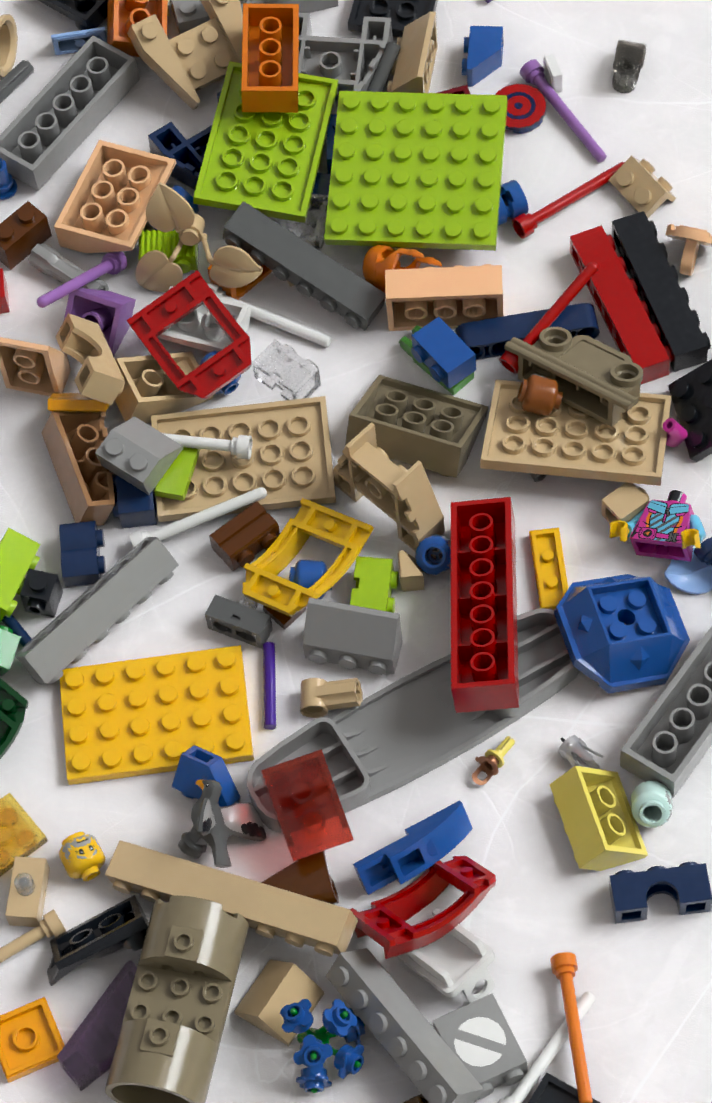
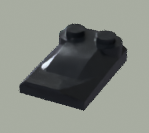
[38,0,108,30]
[47,895,149,986]

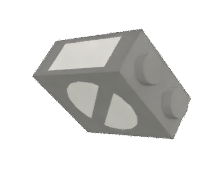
[433,993,528,1099]

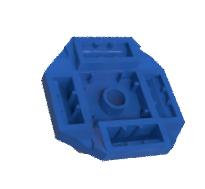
[554,574,690,694]

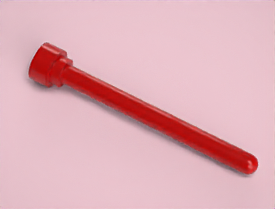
[512,162,625,239]
[499,262,598,374]

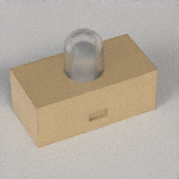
[5,856,50,927]

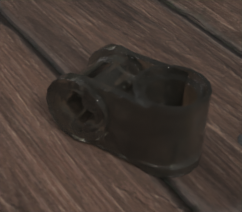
[612,40,646,93]

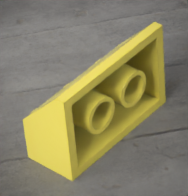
[549,766,648,871]

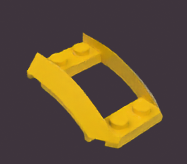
[242,498,374,617]

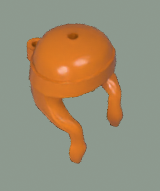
[362,244,442,293]

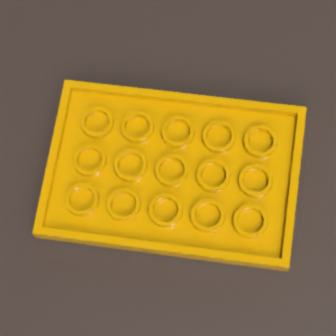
[60,645,254,785]

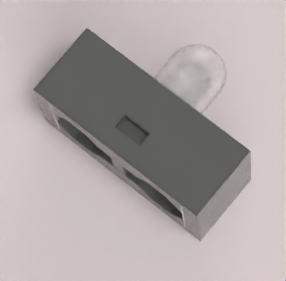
[205,594,273,649]

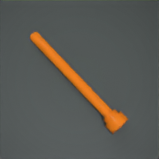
[550,952,593,1103]

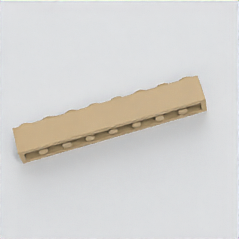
[105,840,358,957]

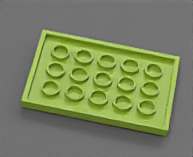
[193,61,338,223]

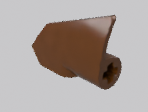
[261,847,339,905]

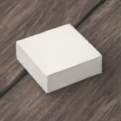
[543,54,562,93]

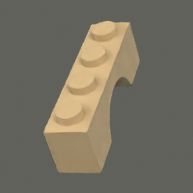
[56,313,125,405]

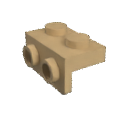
[608,155,676,218]

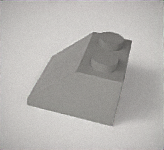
[95,417,183,495]

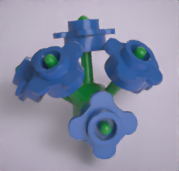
[280,999,365,1093]

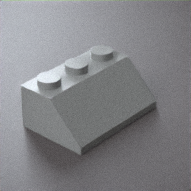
[303,597,403,675]

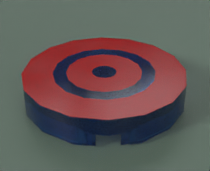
[496,84,546,134]

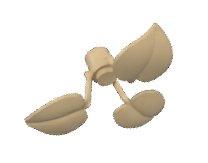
[135,182,263,292]

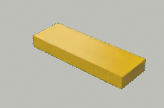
[529,528,568,610]

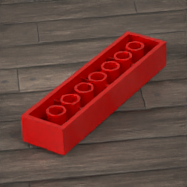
[451,497,519,713]

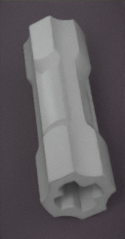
[28,243,109,291]

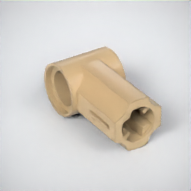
[300,678,363,718]

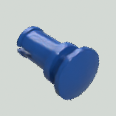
[0,158,18,200]

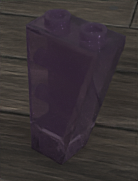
[57,960,137,1091]

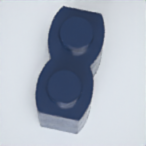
[59,521,106,587]

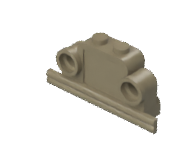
[504,327,643,427]

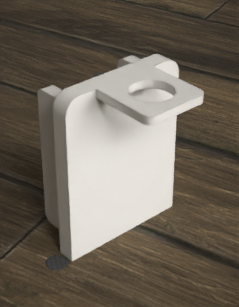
[397,908,495,1004]

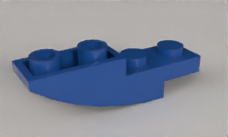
[353,800,473,895]

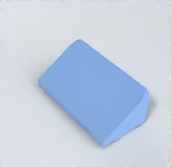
[51,27,107,55]

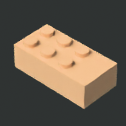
[385,264,504,331]

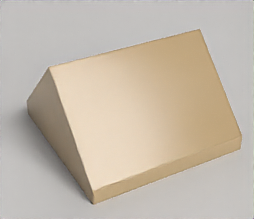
[234,959,325,1046]

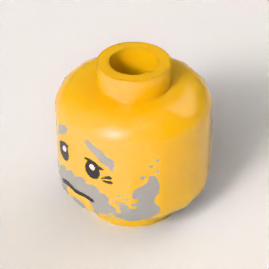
[59,832,105,881]

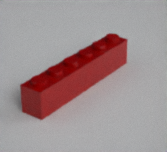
[570,225,673,385]

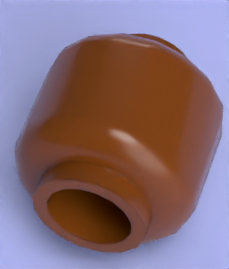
[517,374,563,417]

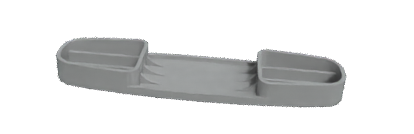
[247,608,580,834]

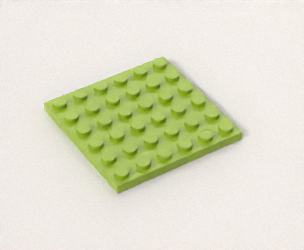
[324,91,508,251]

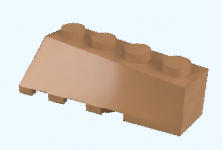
[41,411,115,526]

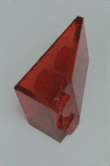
[260,749,354,862]

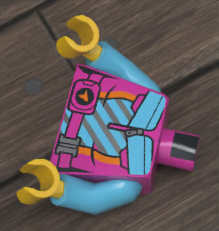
[609,490,706,562]

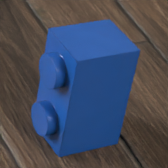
[411,317,476,389]

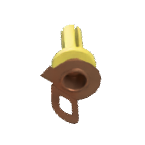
[472,736,515,785]

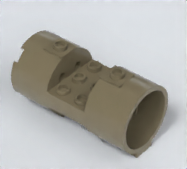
[105,895,249,1103]

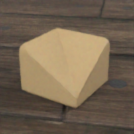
[398,550,425,592]

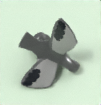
[178,779,267,868]

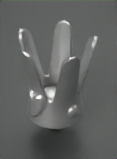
[558,735,604,769]

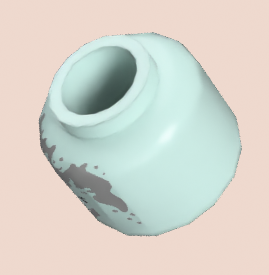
[631,780,673,828]

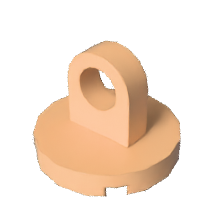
[665,224,712,276]

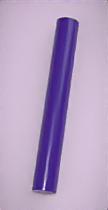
[263,642,276,730]

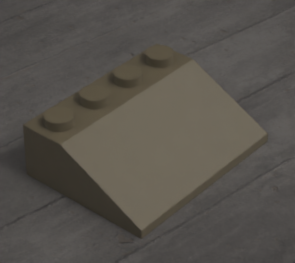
[345,375,489,478]

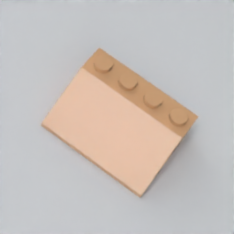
[54,140,176,253]

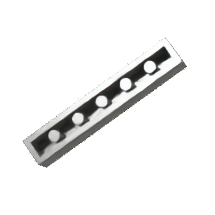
[15,537,179,684]
[326,948,484,1103]

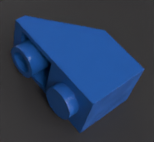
[462,26,504,87]
[172,745,241,807]

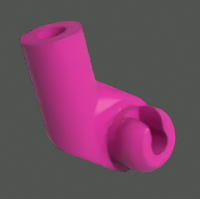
[663,418,688,447]

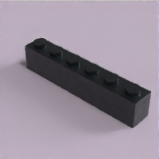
[611,211,711,372]

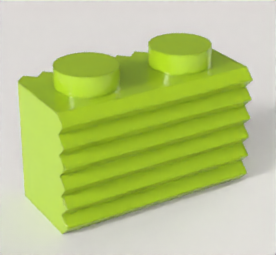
[138,229,198,274]

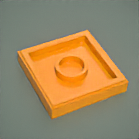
[48,393,110,412]
[0,997,69,1083]

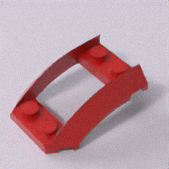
[126,270,252,400]
[350,856,496,960]

